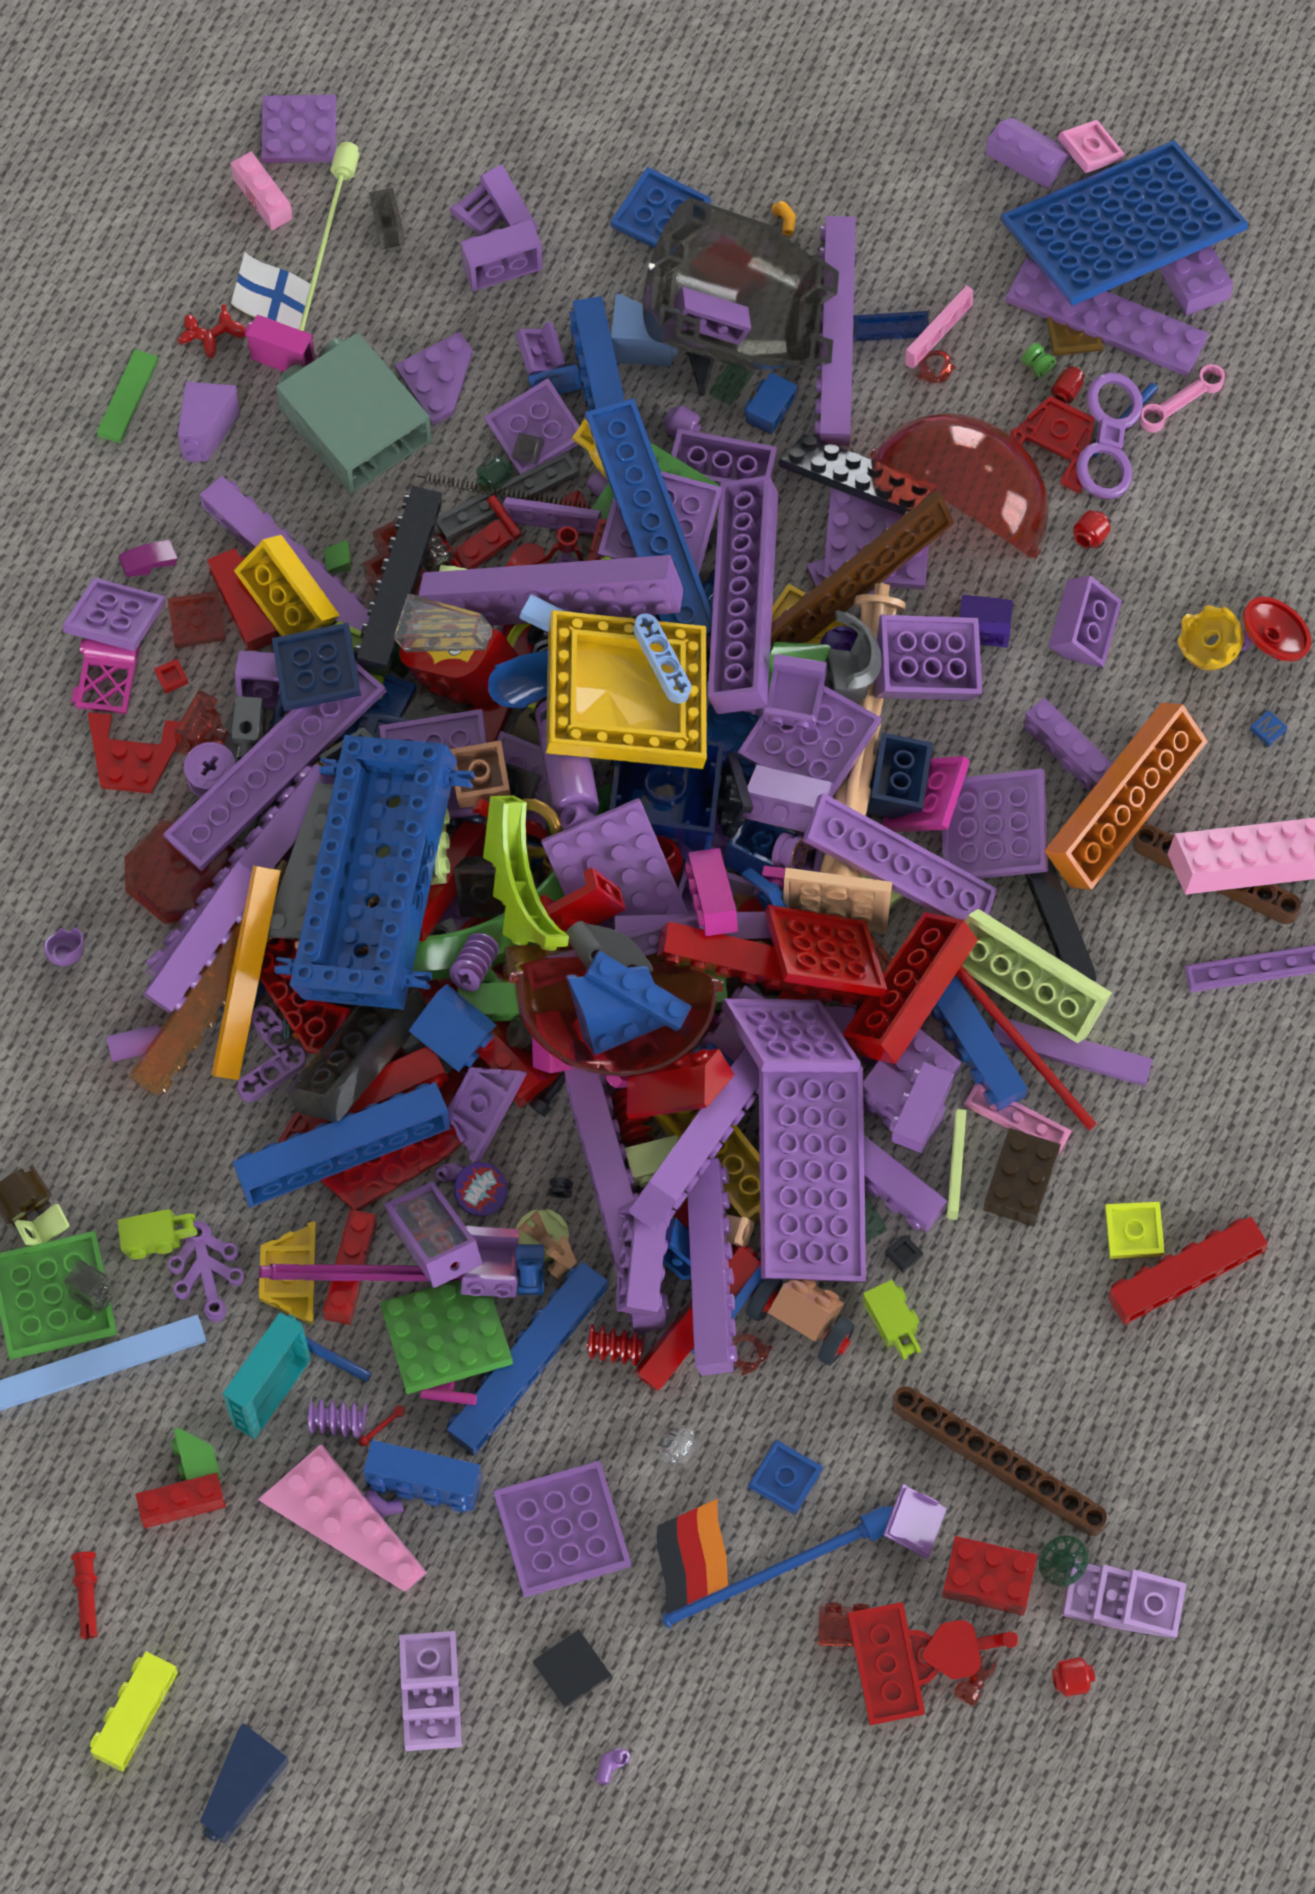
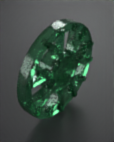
[1039,1535,1089,1587]

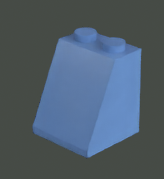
[611,294,678,367]

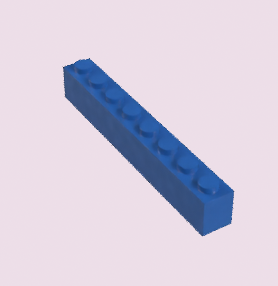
[447,1262,608,1456]

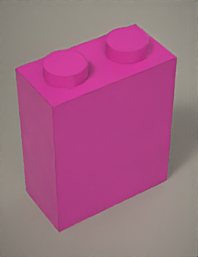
[245,314,316,372]

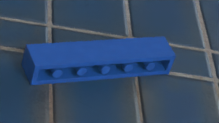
[930,975,1027,1112]

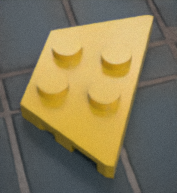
[259,1221,316,1325]

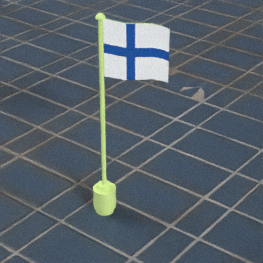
[231,142,360,331]

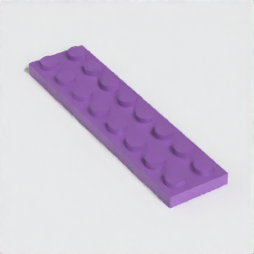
[1005,258,1209,377]
[803,793,997,920]

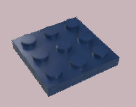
[272,623,362,711]

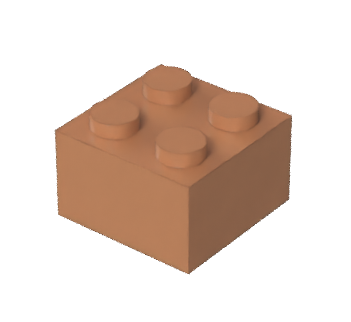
[449,740,511,809]

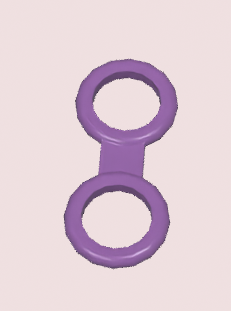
[1076,372,1143,500]

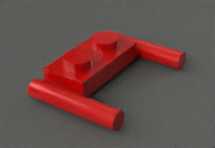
[433,495,522,569]

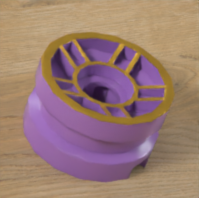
[772,833,808,870]

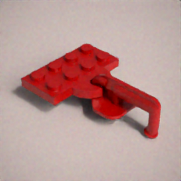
[847,1602,1019,1725]

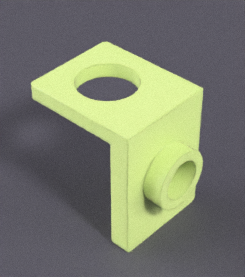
[14,1204,70,1245]

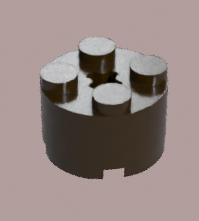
[0,1166,52,1228]

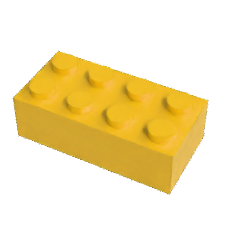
[234,535,340,636]

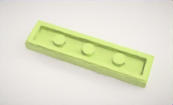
[946,1109,967,1220]

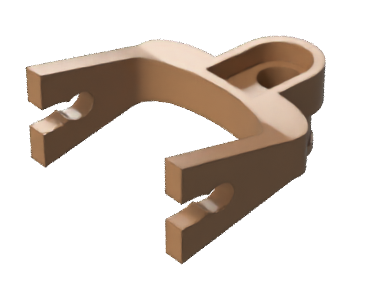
[519,1211,577,1280]

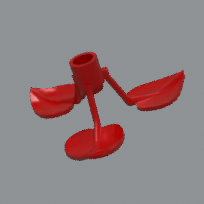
[505,490,591,567]

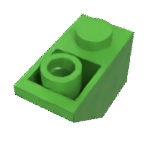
[171,1428,221,1481]

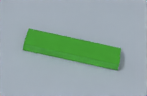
[97,349,159,443]

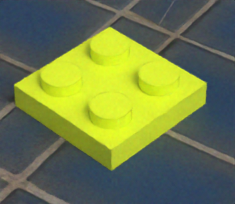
[1105,1202,1165,1259]

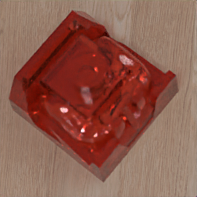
[174,689,228,755]

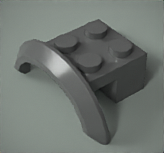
[825,610,881,705]

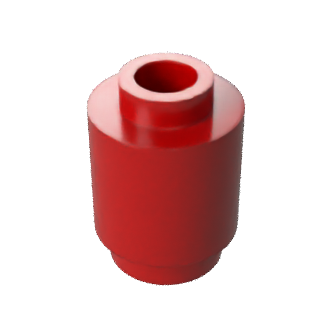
[1051,366,1085,404]

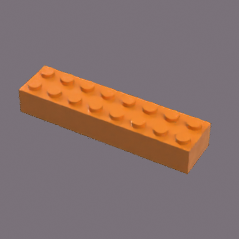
[1044,703,1208,890]

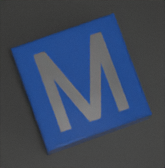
[1250,710,1287,747]

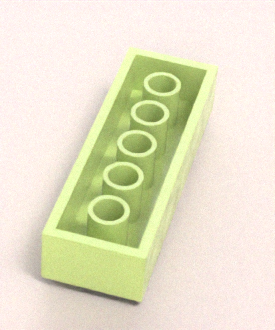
[962,909,1112,1043]

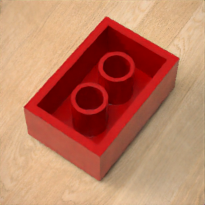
[942,1536,1037,1616]

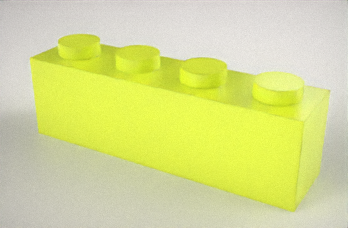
[90,1651,178,1772]

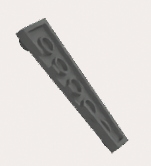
[268,783,334,940]

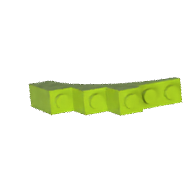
[483,796,569,951]

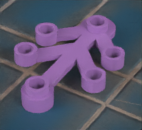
[168,1221,244,1322]

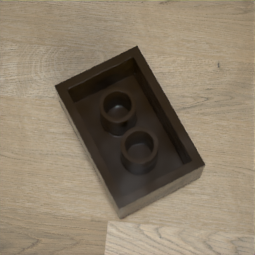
[983,1128,1061,1227]

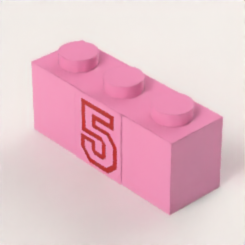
[230,151,293,230]

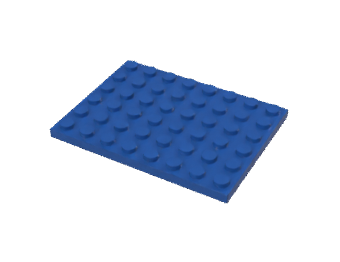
[1001,140,1248,306]

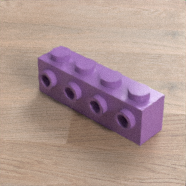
[1024,697,1112,792]

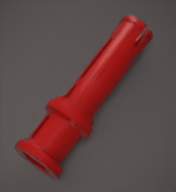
[71,1552,98,1639]

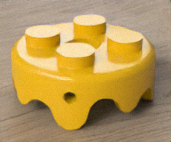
[1178,605,1244,671]

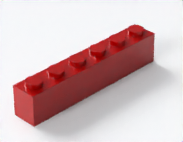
[1108,1216,1268,1325]

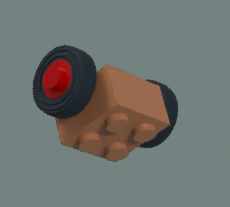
[746,1279,855,1366]

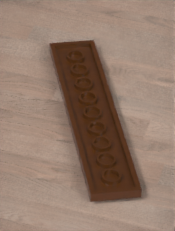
[770,490,954,648]

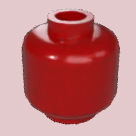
[1073,510,1111,548]
[1052,1657,1095,1697]

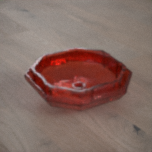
[124,819,236,924]

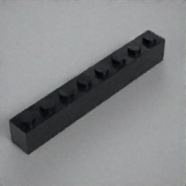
[354,485,442,678]

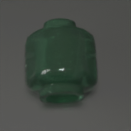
[476,455,513,492]

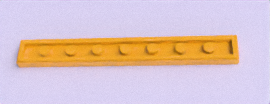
[211,865,281,1080]

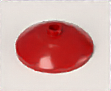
[1242,597,1311,662]

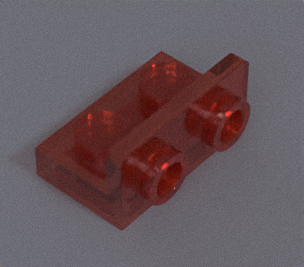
[818,1602,870,1647]

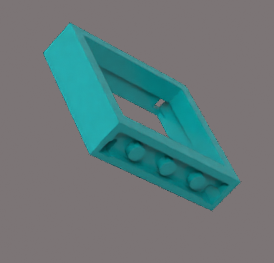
[222,1313,311,1440]

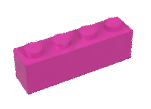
[684,848,738,936]

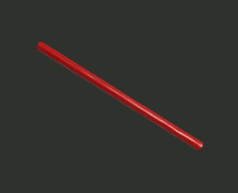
[956,965,1097,1131]

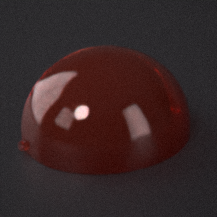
[869,413,1049,559]
[510,957,723,1076]

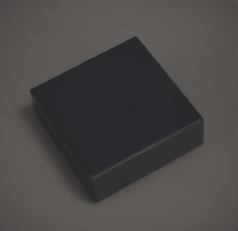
[885,1234,924,1273]

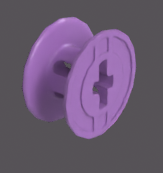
[184,742,235,798]

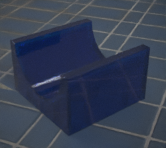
[607,740,724,852]

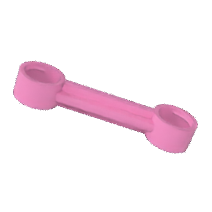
[1140,364,1225,432]

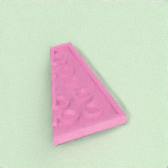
[258,1445,427,1591]

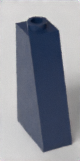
[200,1723,289,1844]

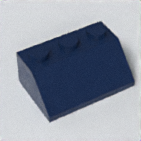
[866,732,933,819]

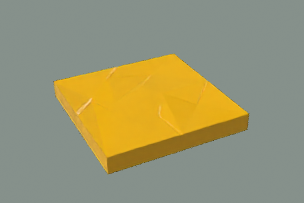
[546,610,707,769]

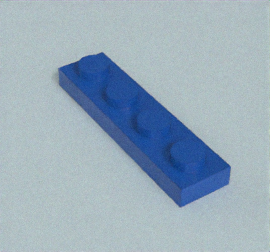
[585,951,692,1031]

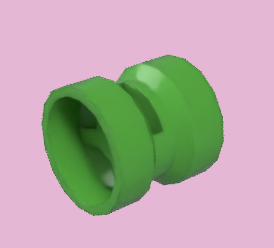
[1021,343,1056,378]

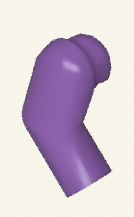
[435,1163,464,1182]
[364,1490,404,1517]

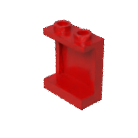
[540,867,626,926]

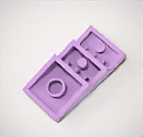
[1061,1560,1186,1638]
[399,1631,462,1751]

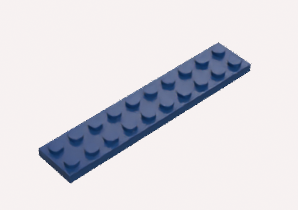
[585,398,713,636]

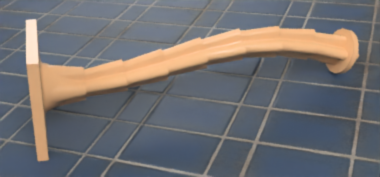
[783,583,906,934]

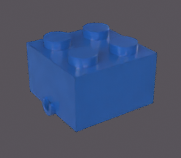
[724,819,798,876]

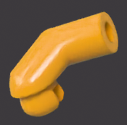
[771,201,796,236]

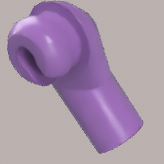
[595,1748,630,1785]

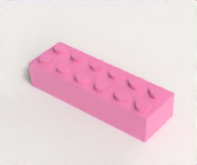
[1168,818,1315,894]

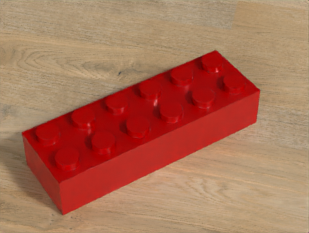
[842,912,978,1064]

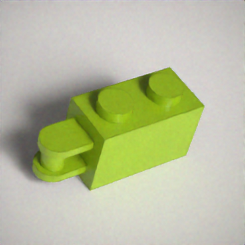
[117,1209,197,1260]
[862,1280,921,1361]

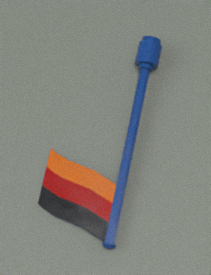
[656,1498,893,1628]

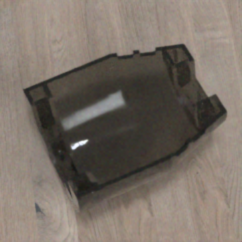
[643,197,839,371]

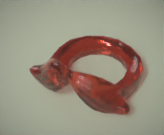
[918,350,956,384]
[732,1334,772,1376]

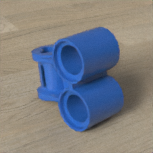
[516,1244,545,1295]

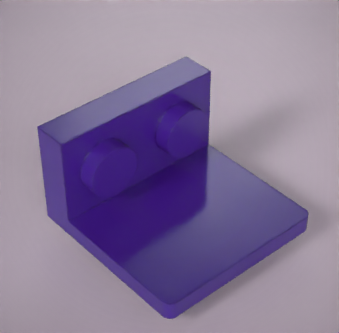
[960,595,1013,648]

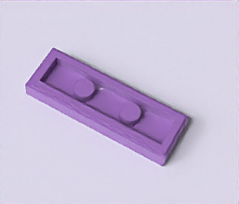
[479,164,538,231]

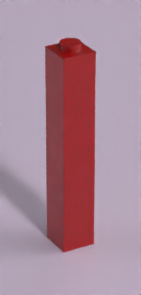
[419,821,487,942]
[632,1245,761,1391]

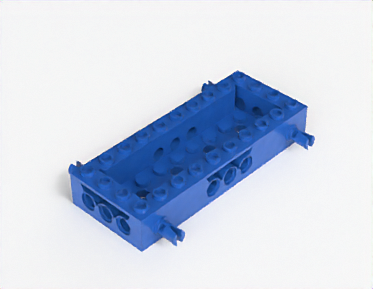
[275,735,475,1010]

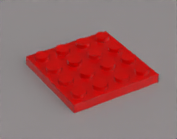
[765,905,887,997]

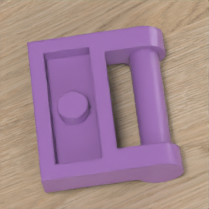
[449,181,502,236]

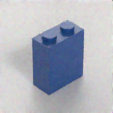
[409,984,496,1072]

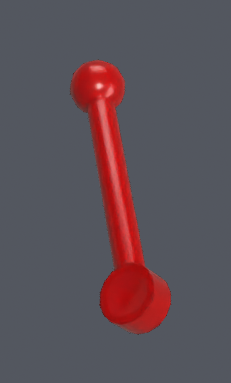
[358,1405,405,1446]

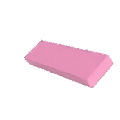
[905,285,973,369]
[964,1083,1072,1154]

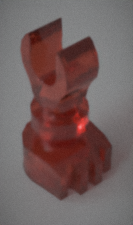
[954,1656,996,1706]

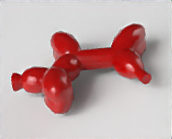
[176,304,246,358]

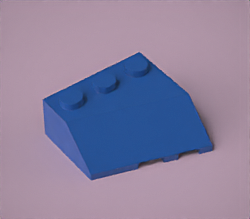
[566,966,665,1055]

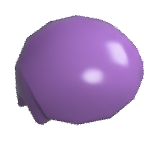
[44,927,84,966]

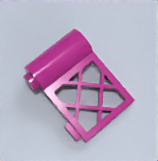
[71,638,140,714]

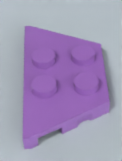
[447,1067,527,1163]

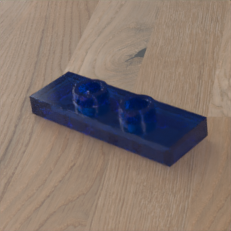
[853,311,929,341]

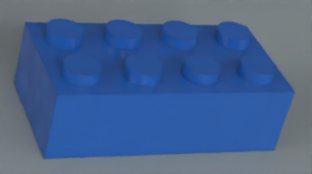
[363,1440,482,1513]

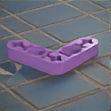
[237,1006,306,1102]

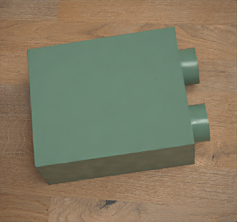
[276,332,432,495]

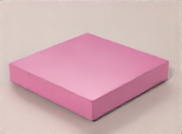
[1057,120,1125,173]

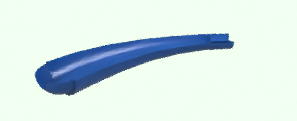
[488,650,548,709]

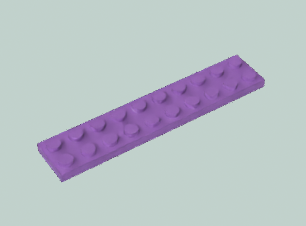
[163,663,386,871]

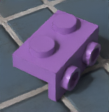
[516,322,565,375]

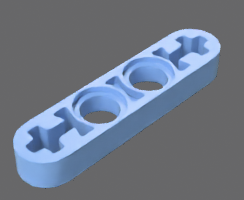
[633,614,691,703]

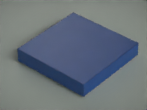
[748,1440,824,1515]

